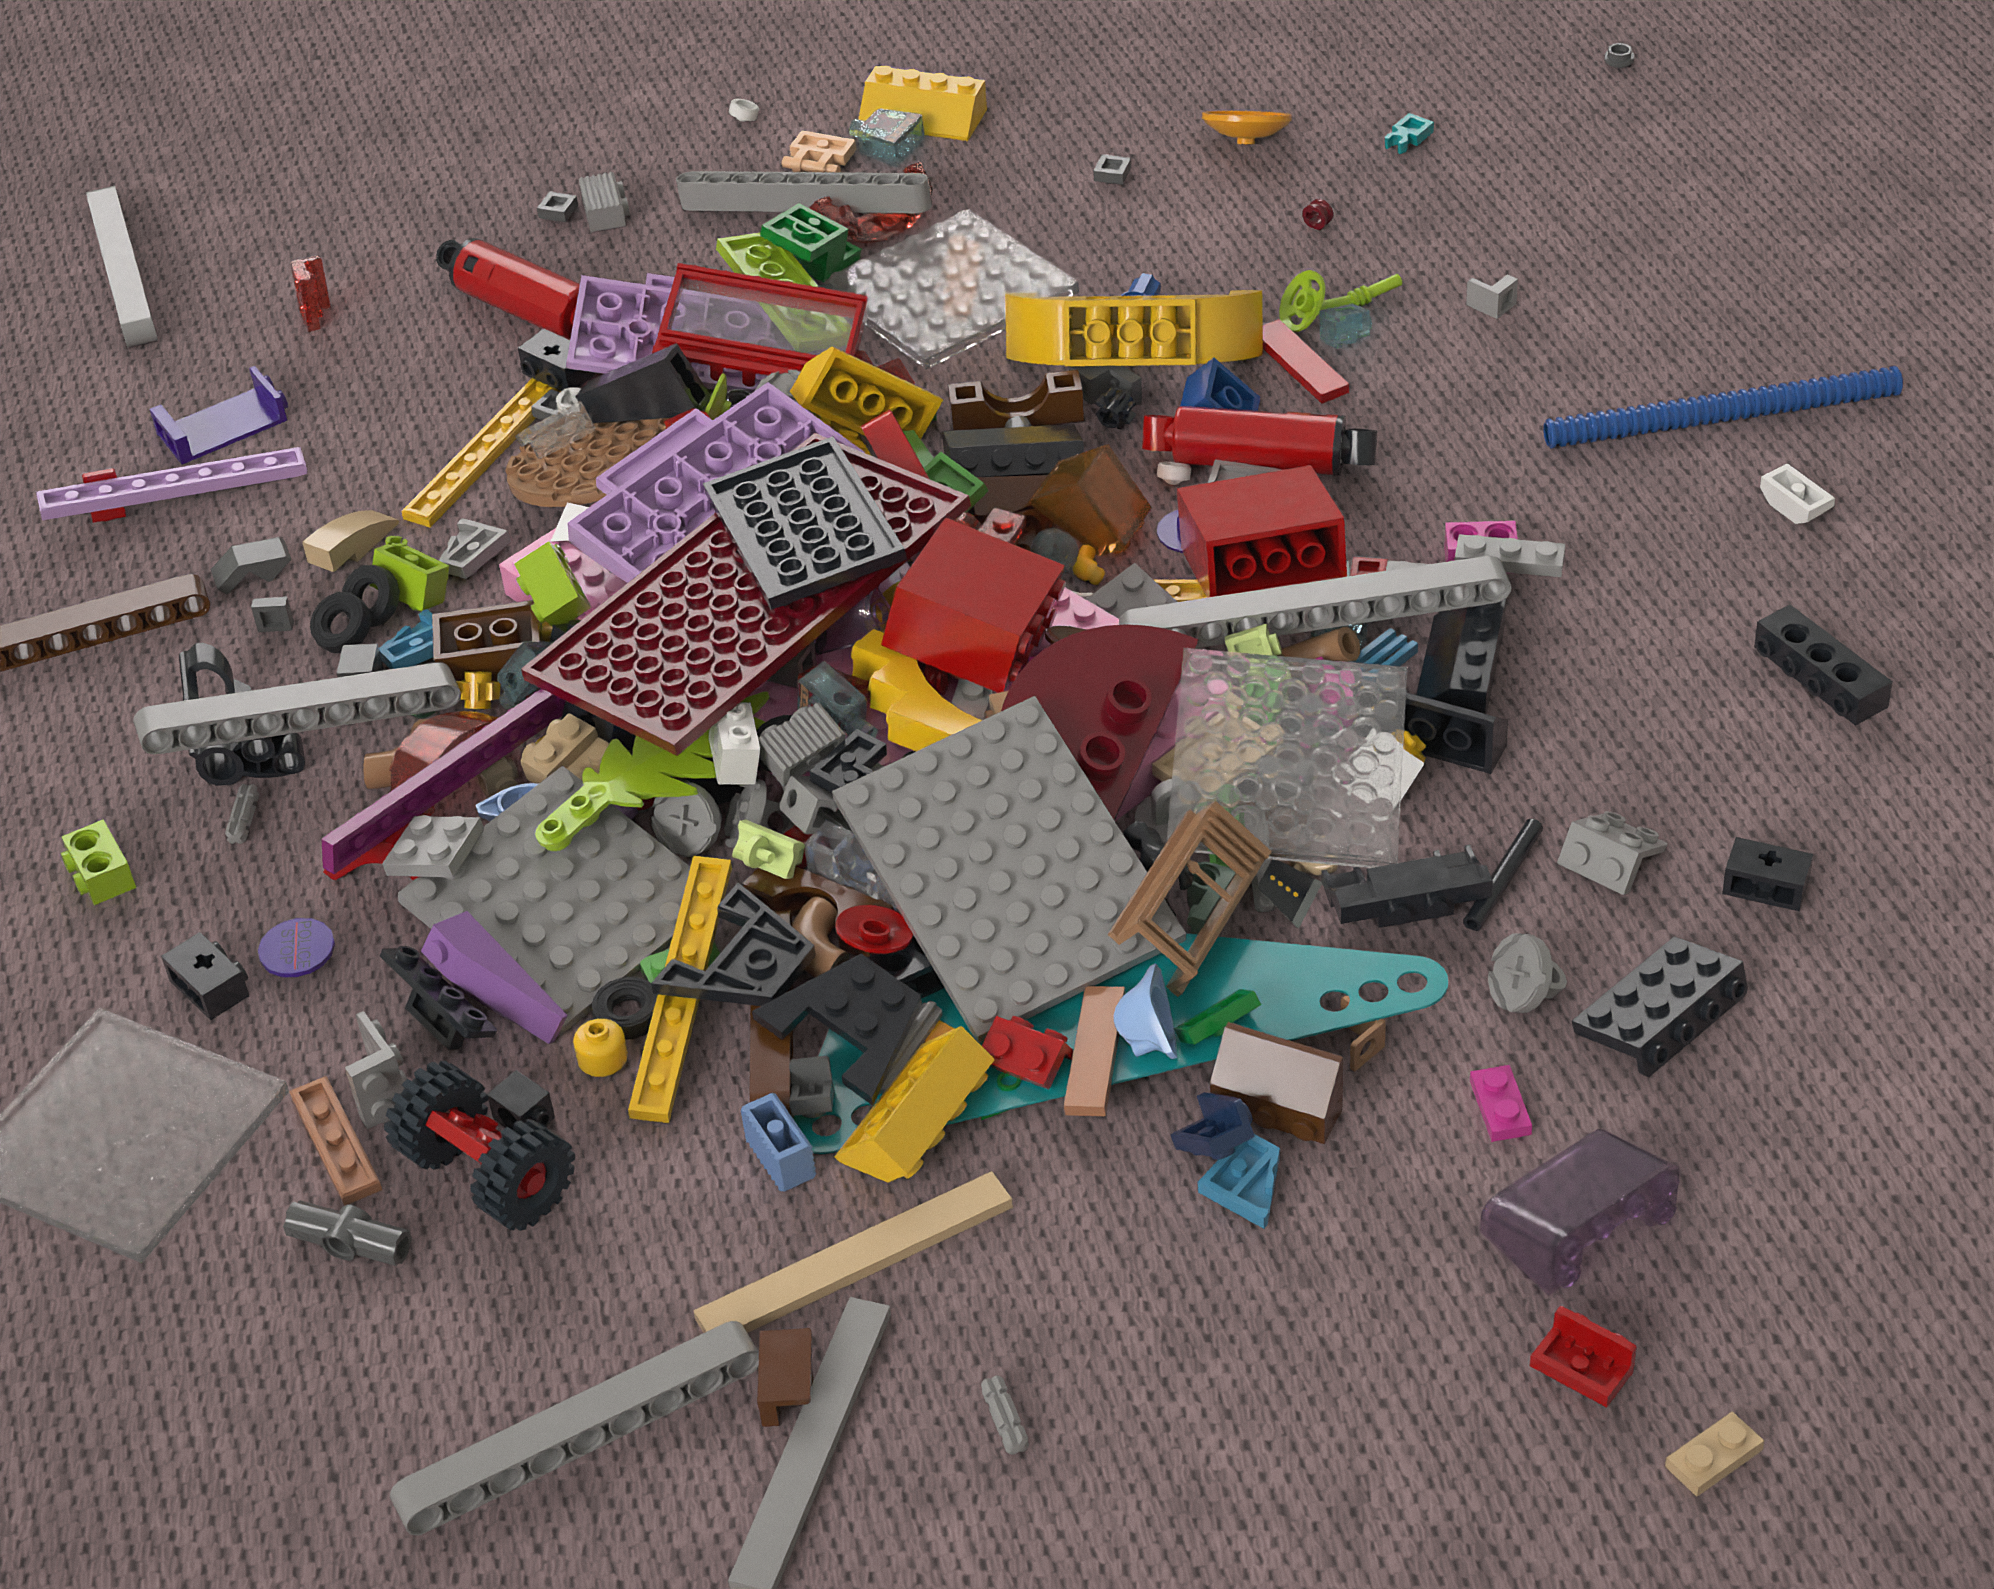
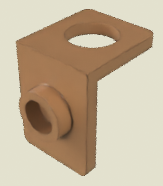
[1340,995,1386,1072]

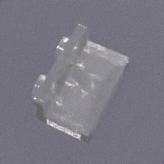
[516,401,595,459]

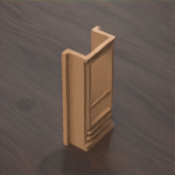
[1108,801,1272,997]

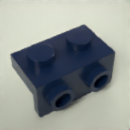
[1170,1092,1255,1160]

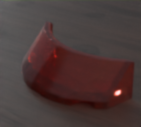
[809,161,933,243]
[388,711,499,816]

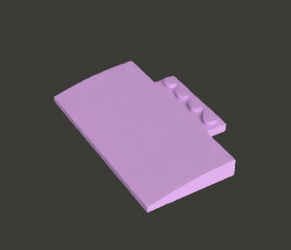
[566,273,825,394]
[567,382,865,583]

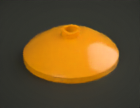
[1202,111,1292,144]

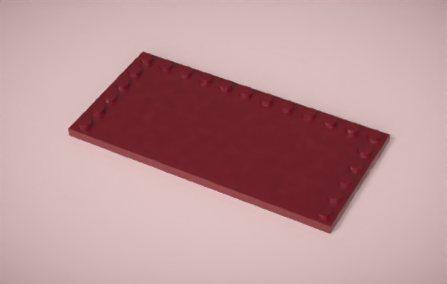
[521,433,971,756]

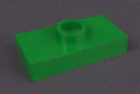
[1174,989,1261,1045]

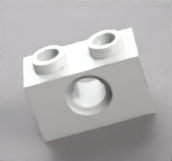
[709,702,760,784]

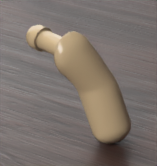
[1292,858,1338,875]

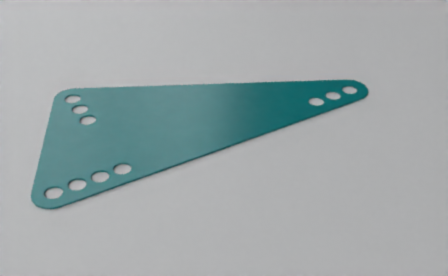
[793,908,1449,1154]

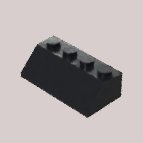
[942,424,1087,477]
[1416,598,1506,714]
[1353,679,1508,774]

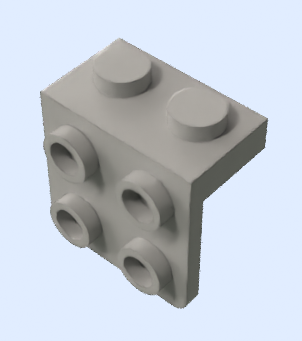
[1557,811,1667,895]
[345,1011,407,1130]

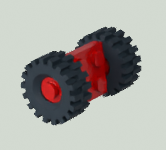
[384,1061,575,1231]

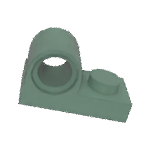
[1187,862,1236,935]

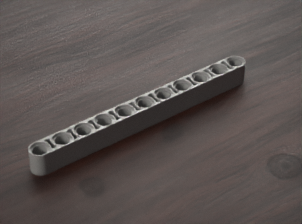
[1118,556,1512,648]

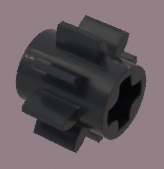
[1095,387,1136,430]

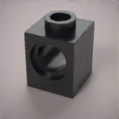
[488,1070,555,1130]

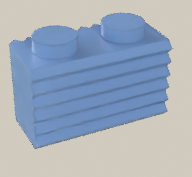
[741,1093,817,1192]

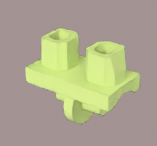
[732,819,805,879]

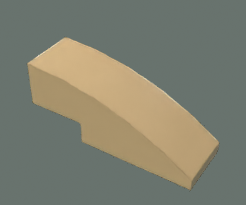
[302,510,399,572]

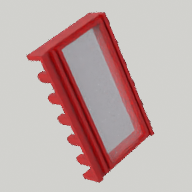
[652,263,868,387]

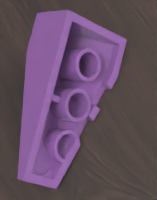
[421,911,568,1044]

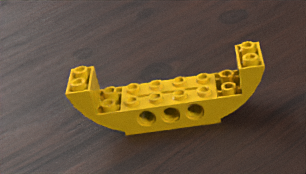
[1005,290,1263,366]

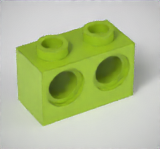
[60,819,136,905]

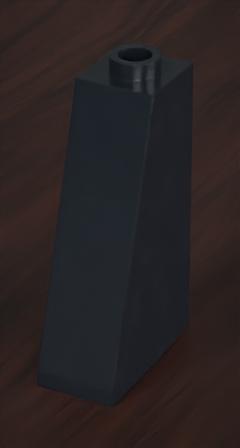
[575,343,711,423]

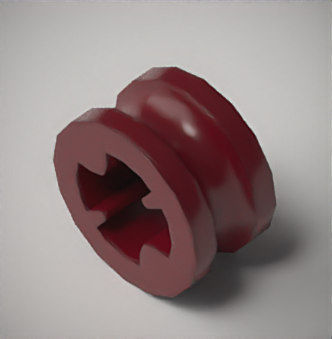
[1302,199,1334,230]

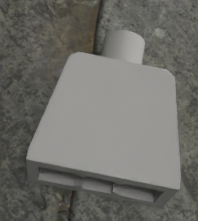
[780,775,856,838]

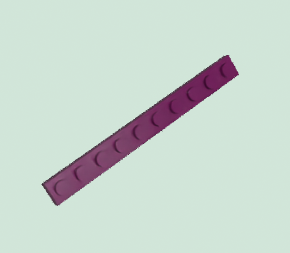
[321,689,565,874]

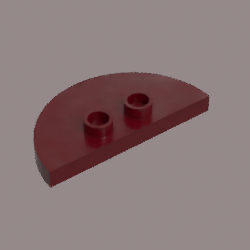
[1001,624,1199,821]

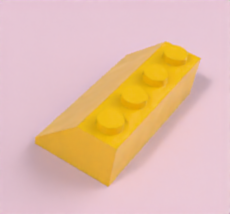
[858,66,987,141]
[790,346,943,439]
[834,1026,995,1183]

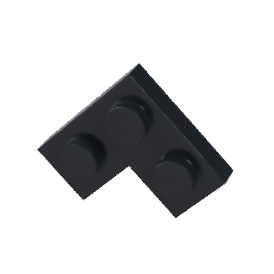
[809,729,887,793]

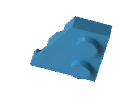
[379,609,433,669]
[1198,1134,1280,1229]

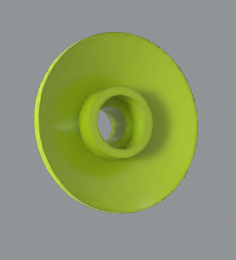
[705,373,732,420]

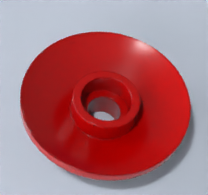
[835,905,913,954]

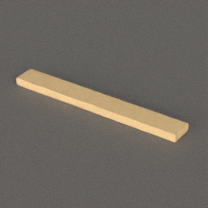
[693,1171,1013,1333]

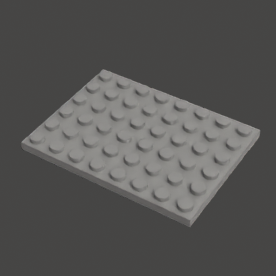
[832,696,1186,1043]

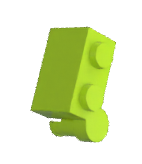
[370,536,449,611]
[514,541,592,627]

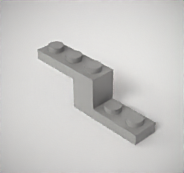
[1386,534,1566,577]

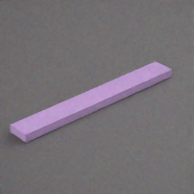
[36,447,307,520]

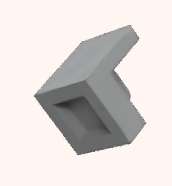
[1466,274,1518,319]

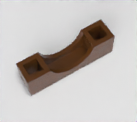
[948,370,1084,431]
[743,866,894,957]

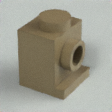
[474,755,519,798]

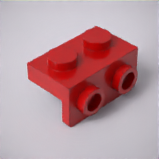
[982,1016,1074,1090]
[1529,1306,1637,1408]

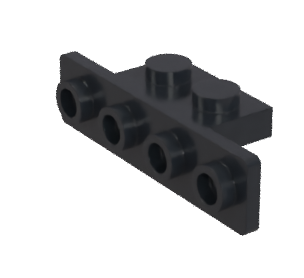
[380,946,497,1050]

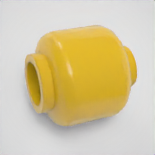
[573,1019,628,1077]

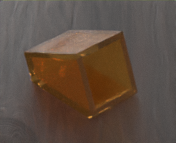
[1030,444,1152,556]

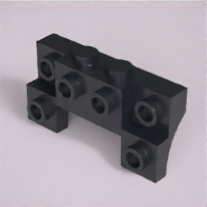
[1321,844,1493,928]

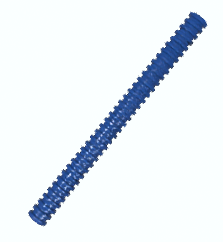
[1543,366,1903,449]

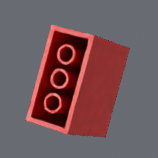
[1177,465,1347,598]
[881,518,1066,693]

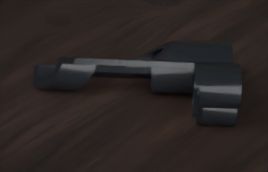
[179,643,305,786]

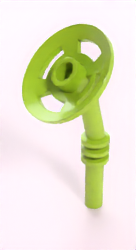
[1279,270,1402,332]

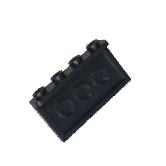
[1572,936,1748,1077]

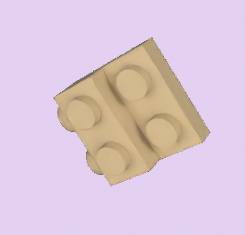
[520,713,610,783]

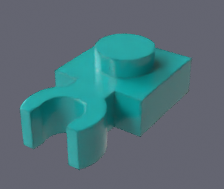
[1385,113,1434,154]

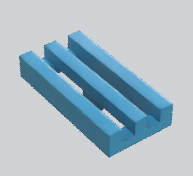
[1344,628,1418,684]

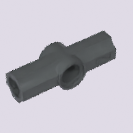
[283,1200,412,1266]

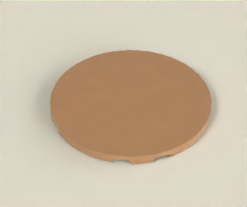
[505,414,669,507]

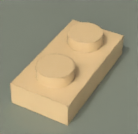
[1665,1411,1764,1496]

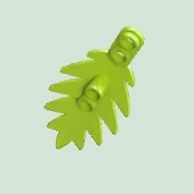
[535,691,770,851]

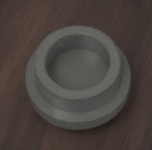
[1604,43,1634,68]

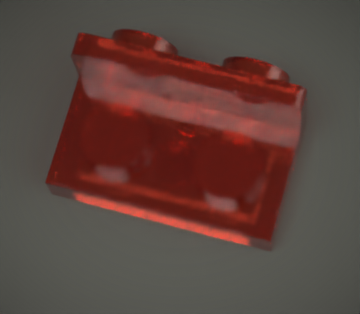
[290,255,331,332]

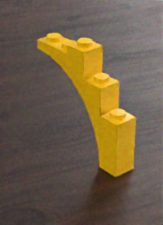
[851,629,982,751]

